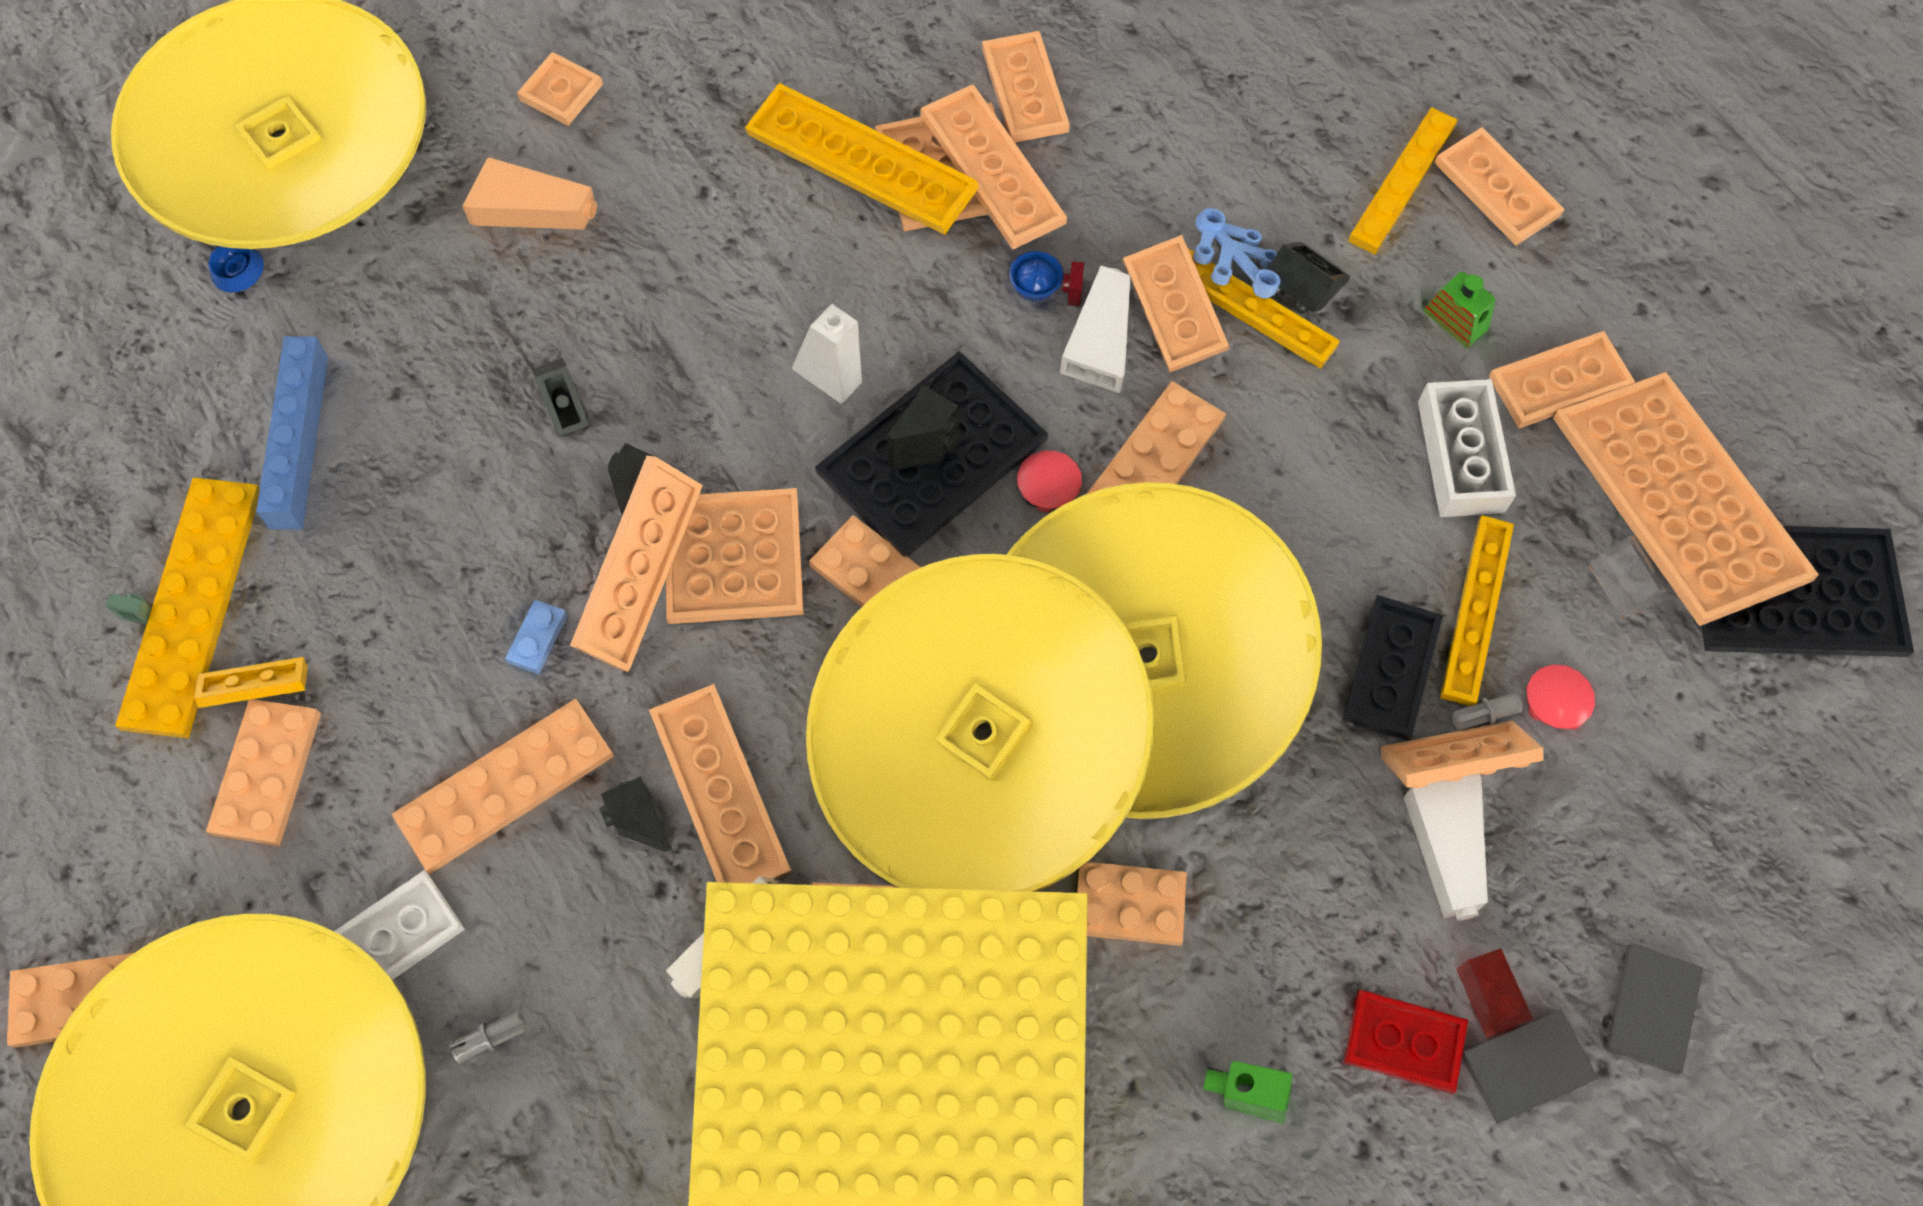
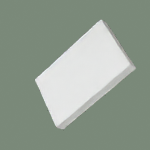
[334,870,465,980]

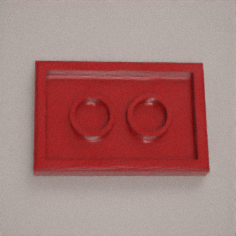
[1343,989,1468,1094]

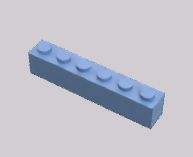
[256,336,328,529]

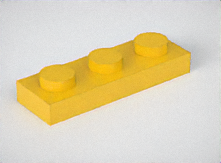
[194,657,308,708]

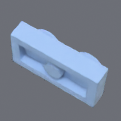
[505,600,568,675]

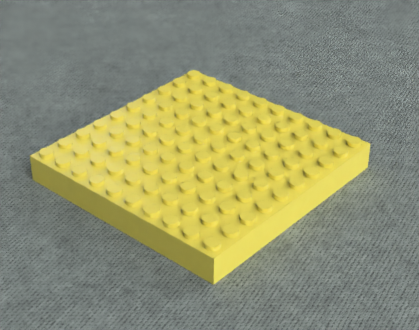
[688,882,1088,1206]

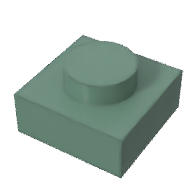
[105,593,151,625]

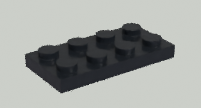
[1342,595,1443,741]

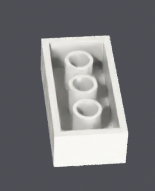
[1418,379,1516,517]

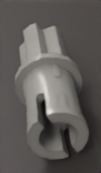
[1452,692,1522,731]
[449,1011,526,1064]

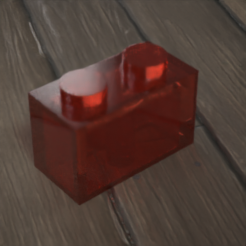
[1456,948,1533,1038]

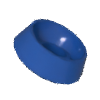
[208,246,264,292]
[1009,251,1064,301]

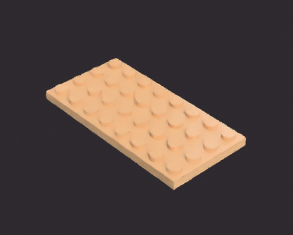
[1553,372,1819,626]

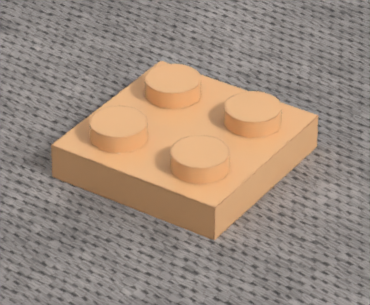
[517,52,603,126]

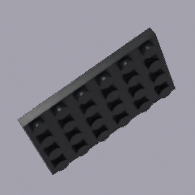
[815,351,1048,557]
[1701,526,1914,657]

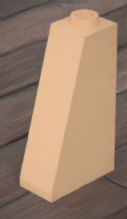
[463,157,597,230]

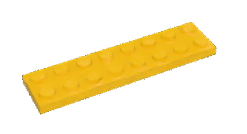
[745,83,979,235]
[115,477,260,739]

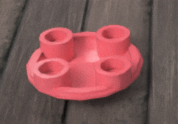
[1017,450,1082,513]
[1527,664,1595,730]

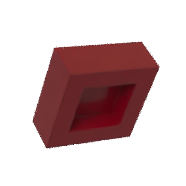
[1062,261,1084,306]

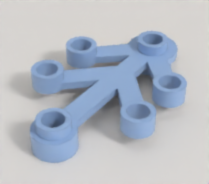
[1193,208,1281,299]

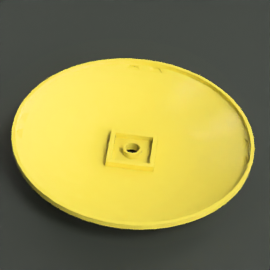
[111,0,426,249]
[989,482,1322,819]
[806,554,1154,892]
[29,914,426,1206]

